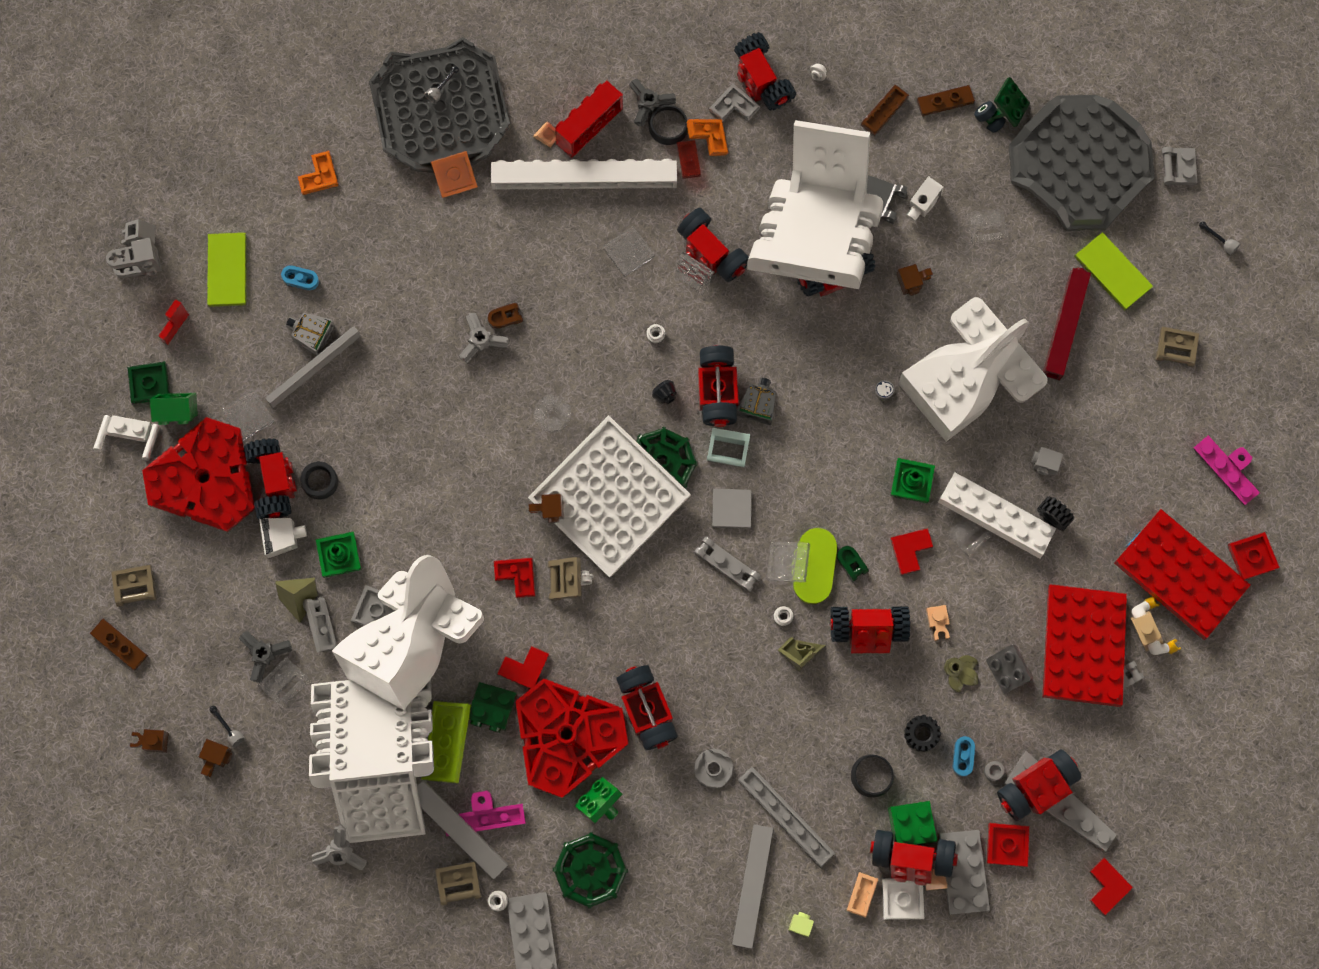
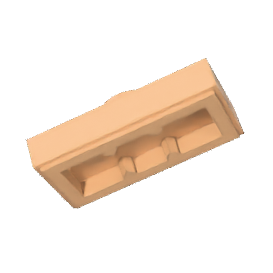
[846,872,878,918]

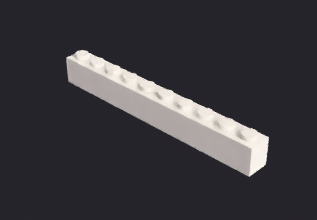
[491,159,677,190]

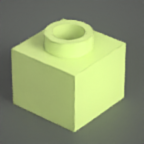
[788,912,814,937]

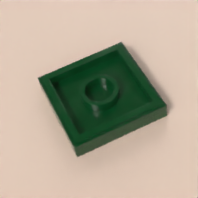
[127,361,170,404]

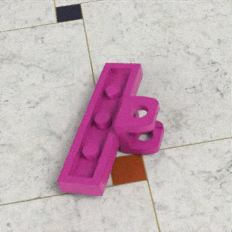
[1193,435,1260,505]
[446,791,526,836]

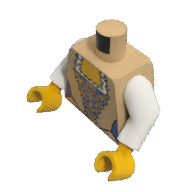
[1130,596,1181,655]

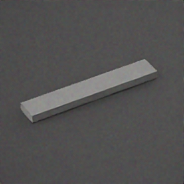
[266,326,361,408]
[738,767,835,868]
[417,780,508,879]
[732,824,773,949]

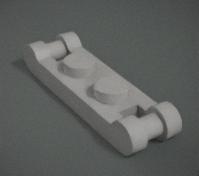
[694,537,761,592]

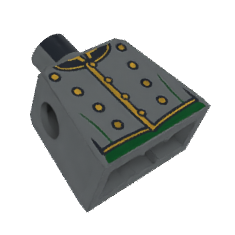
[737,378,776,425]

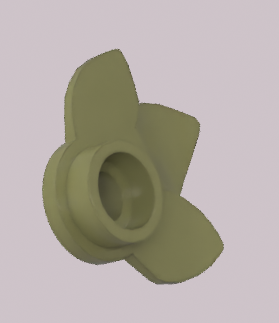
[944,655,978,692]

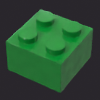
[150,393,198,425]
[888,801,937,845]

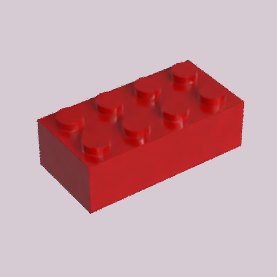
[555,80,623,158]

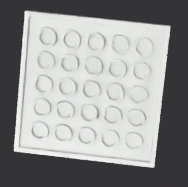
[528,415,691,578]

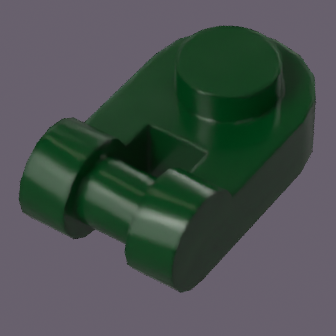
[837,546,869,582]

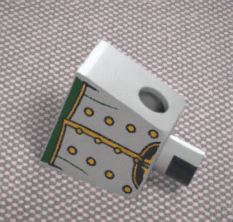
[286,313,335,356]

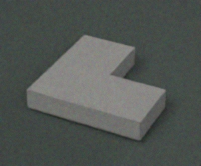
[709,84,760,122]

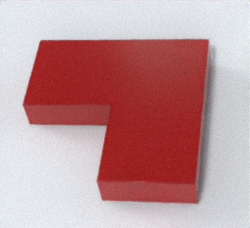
[158,300,189,345]
[890,528,933,575]
[494,558,535,598]
[497,646,549,689]
[1089,858,1133,915]

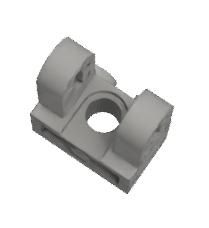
[106,238,162,278]

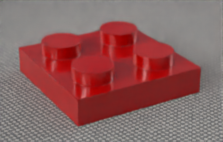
[1228,532,1280,580]
[987,823,1030,867]

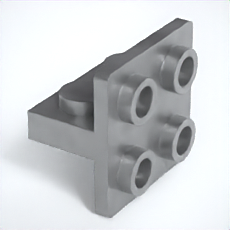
[986,644,1033,694]

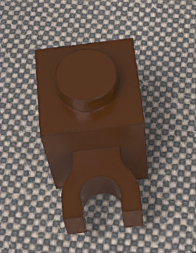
[896,264,933,296]
[529,494,564,523]
[130,729,169,753]
[198,739,233,778]

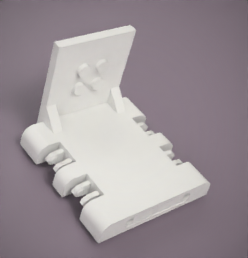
[747,120,883,289]
[309,679,434,843]

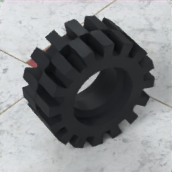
[1037,496,1074,531]
[904,715,941,752]

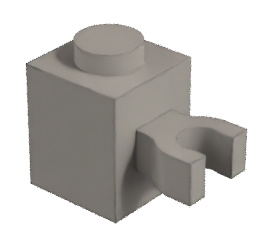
[121,219,156,245]

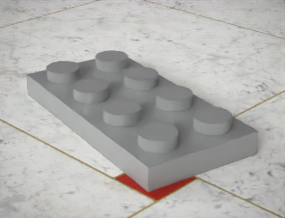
[939,830,990,915]
[507,892,558,969]

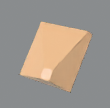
[533,121,556,148]
[925,869,947,891]

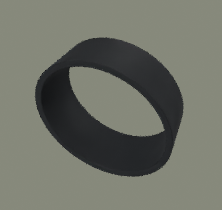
[649,105,688,145]
[851,754,894,798]

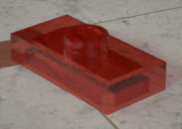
[677,140,701,179]

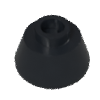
[652,380,677,404]

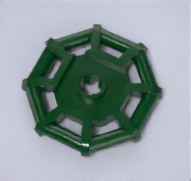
[636,427,698,488]
[553,832,628,909]

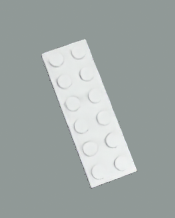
[938,472,1056,559]

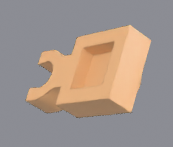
[926,605,950,641]

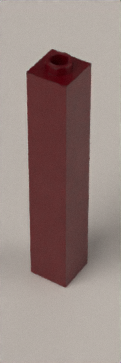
[1043,268,1091,381]

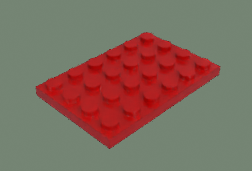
[1114,509,1251,640]
[1042,584,1127,707]

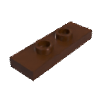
[860,85,909,137]
[917,85,975,116]
[90,619,148,671]

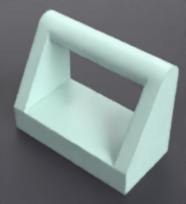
[707,428,750,467]

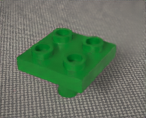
[890,458,935,504]
[315,531,362,578]
[575,777,623,823]

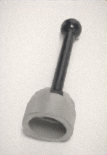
[425,66,459,104]
[1199,221,1240,256]
[209,706,245,748]

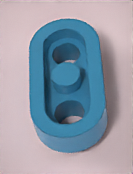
[281,266,319,290]
[952,736,975,777]

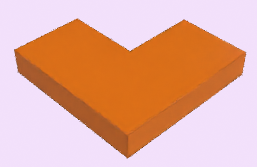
[686,119,728,156]
[298,151,339,195]

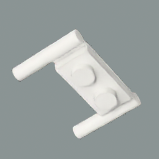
[93,415,160,461]

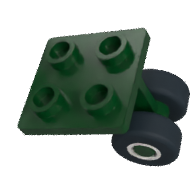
[974,77,1030,133]

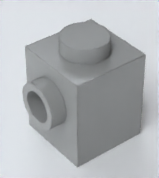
[1031,447,1063,476]

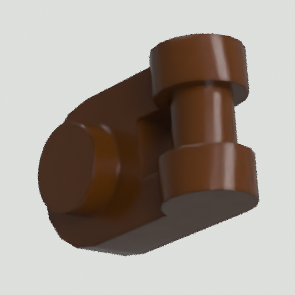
[488,303,523,329]

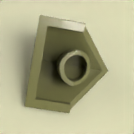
[276,578,318,623]
[778,637,826,671]

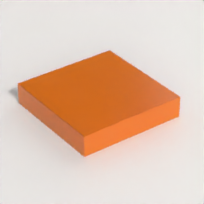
[431,151,478,198]

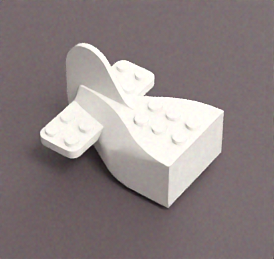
[898,297,1048,442]
[332,555,484,710]

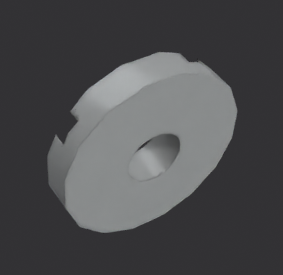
[694,749,734,789]

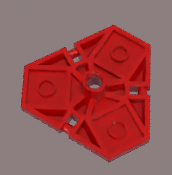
[142,417,255,532]
[516,678,628,799]

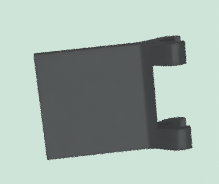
[867,175,908,224]

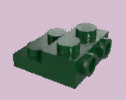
[469,682,517,733]

